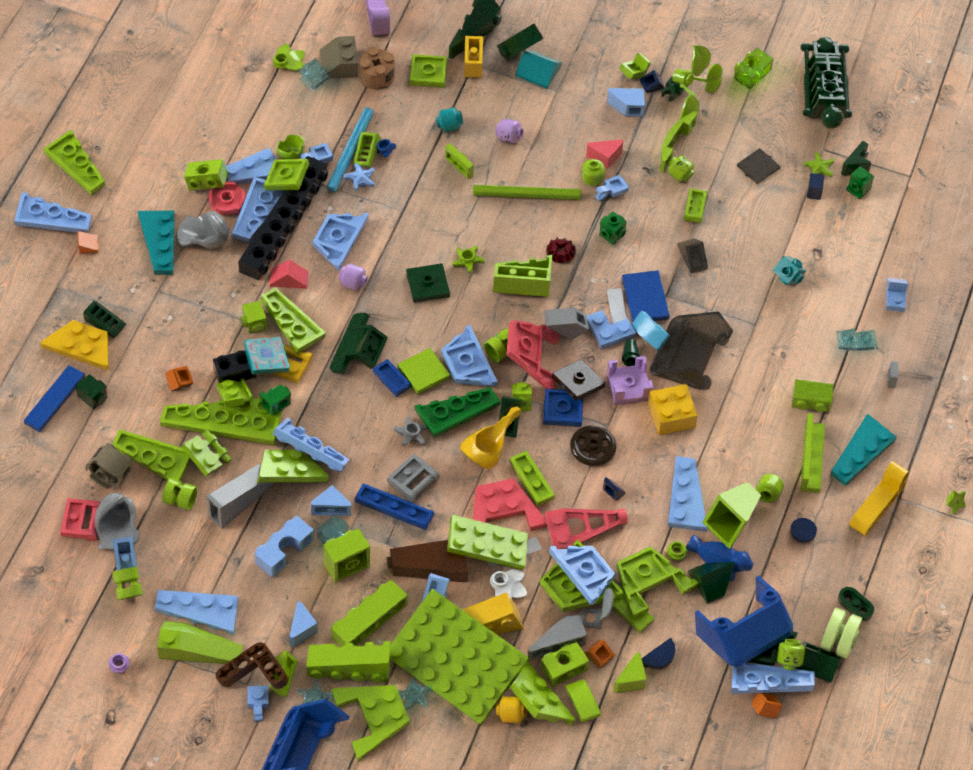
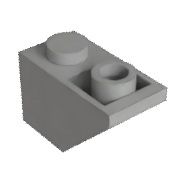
[545,308,589,340]

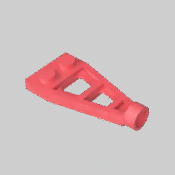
[544,508,628,549]

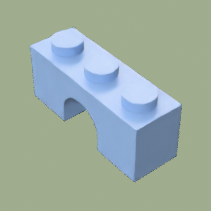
[254,515,314,578]

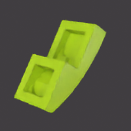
[565,679,601,723]

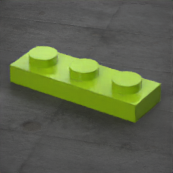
[509,450,555,507]

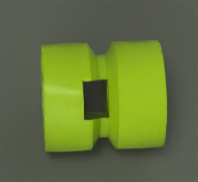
[483,328,509,363]
[162,478,198,511]
[112,567,143,600]

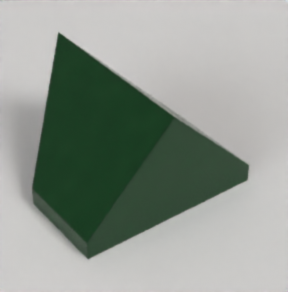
[688,562,735,604]

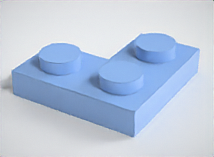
[587,310,636,349]

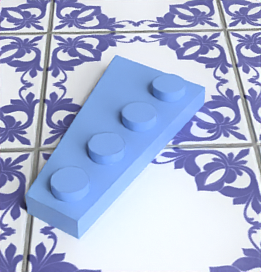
[231,177,284,243]
[14,192,92,233]
[273,417,349,472]
[668,456,707,532]

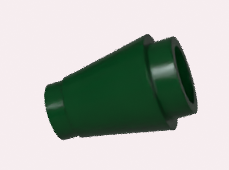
[622,339,640,367]

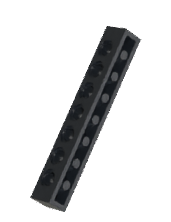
[238,156,328,280]

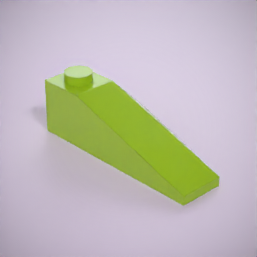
[157,621,243,665]

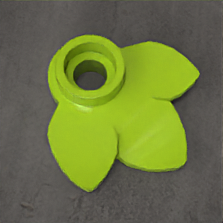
[273,44,305,71]

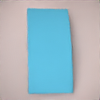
[631,311,670,351]

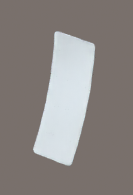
[607,288,627,323]

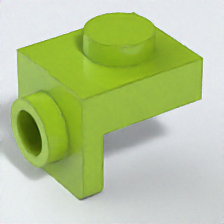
[619,53,651,79]
[512,382,532,411]

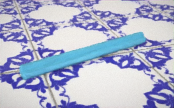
[327,107,373,192]

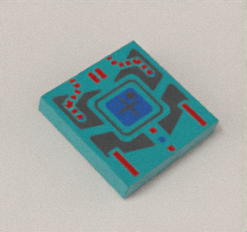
[243,337,290,374]

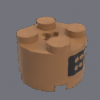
[359,47,395,90]

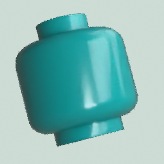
[436,107,463,132]

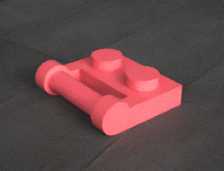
[60,498,101,541]

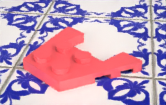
[506,320,559,389]
[474,478,547,531]

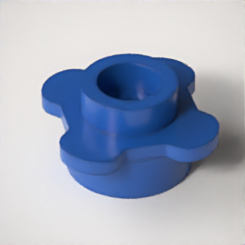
[376,139,396,157]

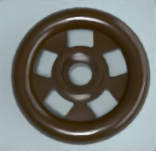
[570,425,616,466]

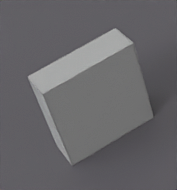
[887,361,898,388]

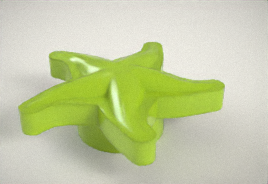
[803,152,834,177]
[452,246,485,273]

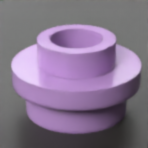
[109,653,130,673]

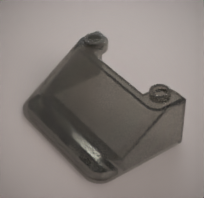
[650,312,733,390]

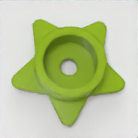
[946,490,966,514]

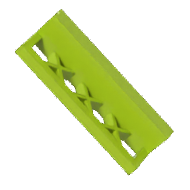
[800,413,825,493]

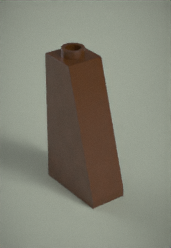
[386,540,468,582]

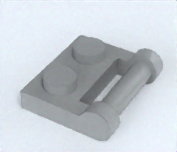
[387,454,440,502]

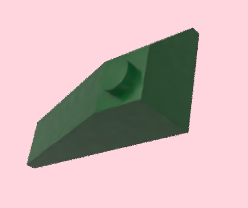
[448,0,502,60]

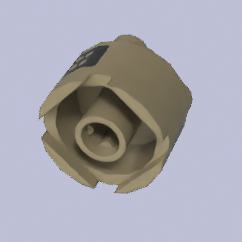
[85,443,132,490]

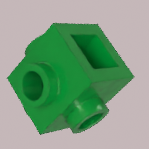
[599,211,627,245]

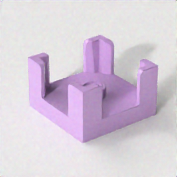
[606,356,653,405]

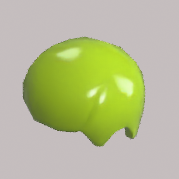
[276,134,305,159]

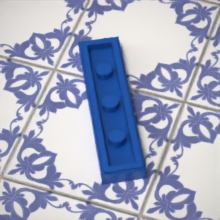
[24,365,85,432]
[355,483,434,530]

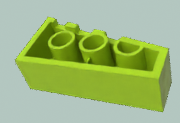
[306,641,391,683]

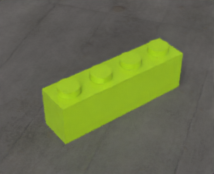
[331,580,408,647]

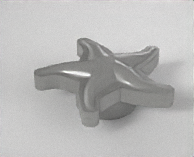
[393,416,427,446]

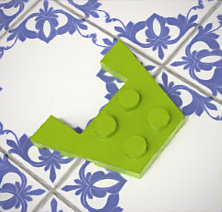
[540,540,623,612]
[616,546,699,619]
[331,685,410,761]

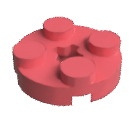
[208,181,245,215]

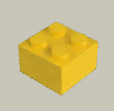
[648,384,698,435]

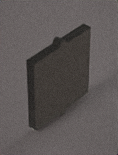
[737,148,780,184]

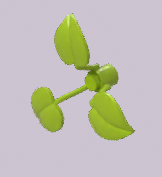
[672,45,723,119]

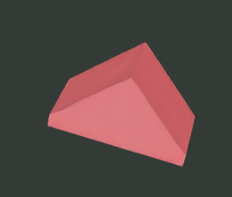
[586,139,623,169]
[269,259,308,289]

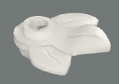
[490,569,527,599]

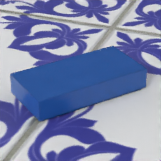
[373,359,411,397]

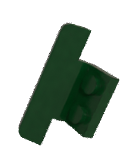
[330,313,388,374]

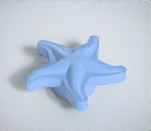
[344,163,375,191]

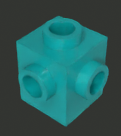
[773,256,807,285]

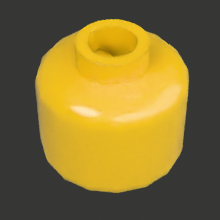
[496,696,527,723]

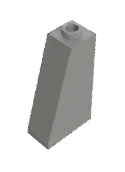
[206,464,274,529]

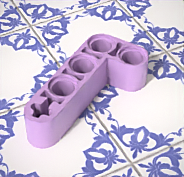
[366,0,390,36]

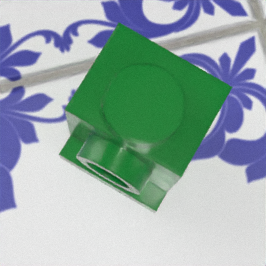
[846,166,874,200]
[260,384,291,417]

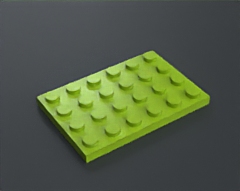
[390,589,530,725]

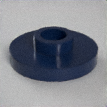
[790,518,817,542]

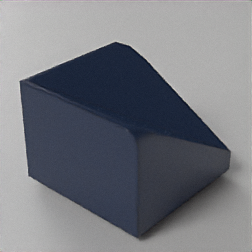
[807,173,824,200]

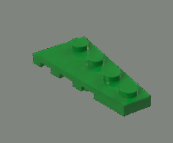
[414,387,500,438]

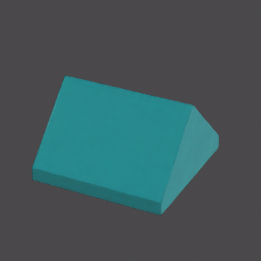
[515,50,562,88]

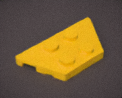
[40,320,109,371]

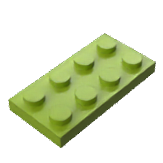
[447,515,528,570]

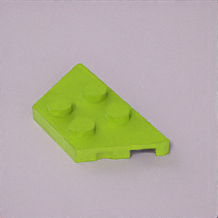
[257,449,329,483]
[510,662,576,726]

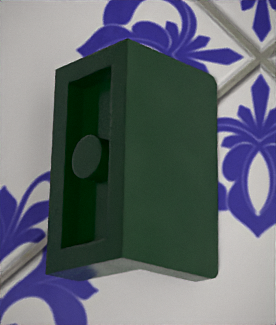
[795,641,841,682]

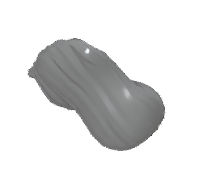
[177,211,229,248]
[95,493,139,551]

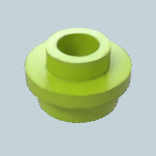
[667,541,687,561]

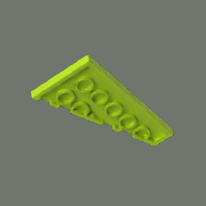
[160,398,284,445]

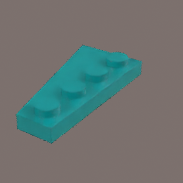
[137,210,175,275]
[831,413,897,486]

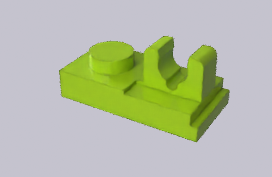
[270,650,297,697]

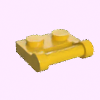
[272,342,313,384]

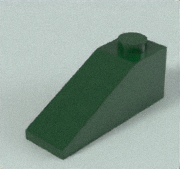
[497,24,544,60]

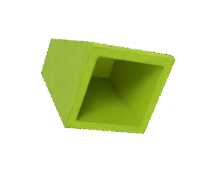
[702,482,761,549]

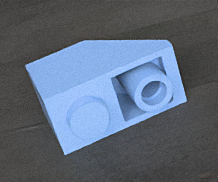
[607,88,645,117]

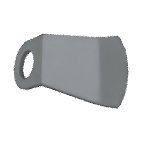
[580,588,613,629]

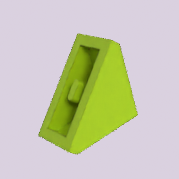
[614,652,647,693]

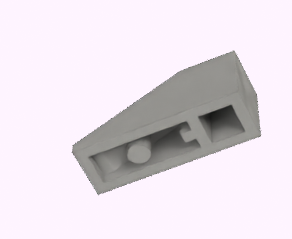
[527,614,587,661]

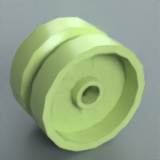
[820,608,863,659]

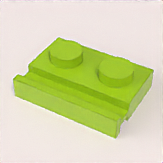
[216,378,253,408]

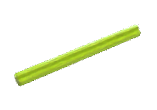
[473,185,581,200]

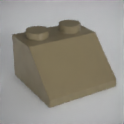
[320,36,358,79]

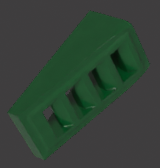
[83,300,126,338]

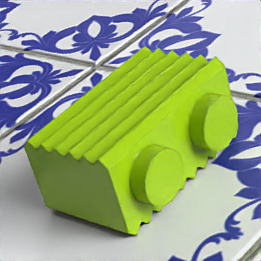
[792,379,834,412]

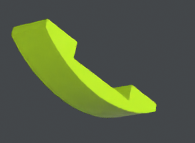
[660,111,698,173]

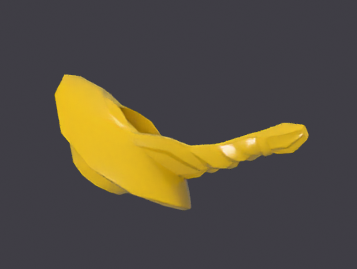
[460,407,521,469]

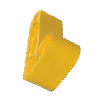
[849,461,910,536]

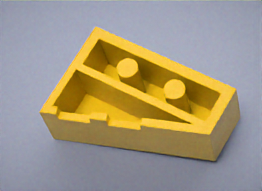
[462,592,524,635]

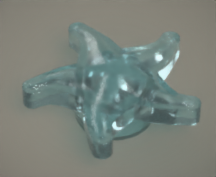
[398,678,432,710]
[297,680,333,704]

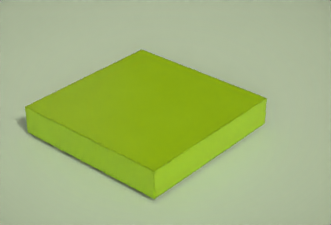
[409,54,447,88]
[264,159,310,190]
[397,348,450,395]

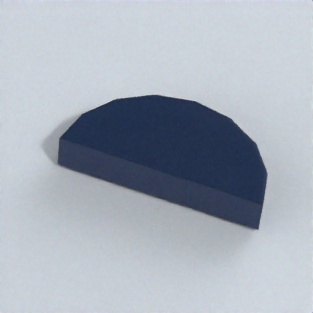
[642,638,676,669]

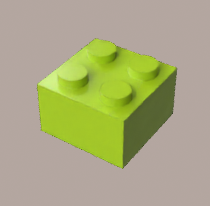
[323,528,370,583]

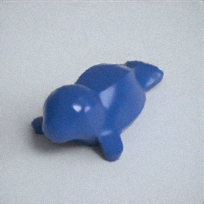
[686,535,753,582]

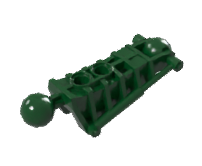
[800,37,852,129]

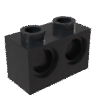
[213,350,257,383]

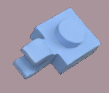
[300,143,333,163]
[595,174,629,201]
[248,685,269,721]

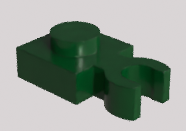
[661,75,689,102]

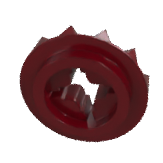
[546,237,576,263]

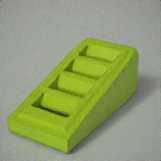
[353,132,381,167]

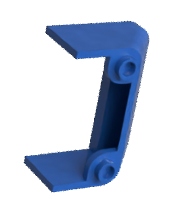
[695,576,793,666]
[262,699,350,770]

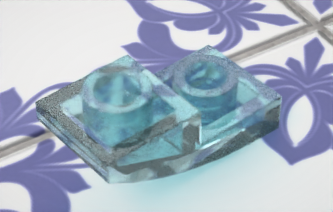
[836,328,878,351]

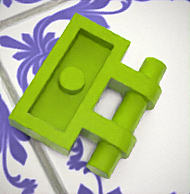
[182,429,232,477]

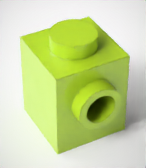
[241,300,267,333]

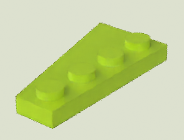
[43,130,105,195]
[261,287,326,354]
[112,429,191,481]

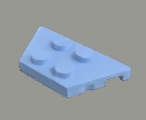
[313,213,369,271]
[441,325,498,387]
[549,546,615,605]

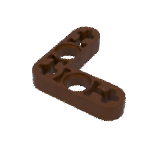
[215,642,289,689]

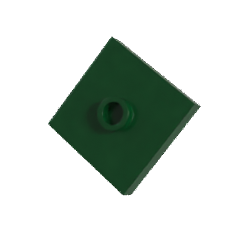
[406,263,450,303]

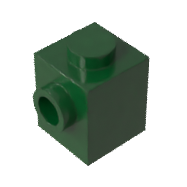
[76,374,107,409]

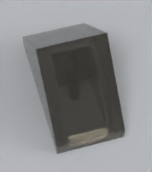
[677,238,708,274]

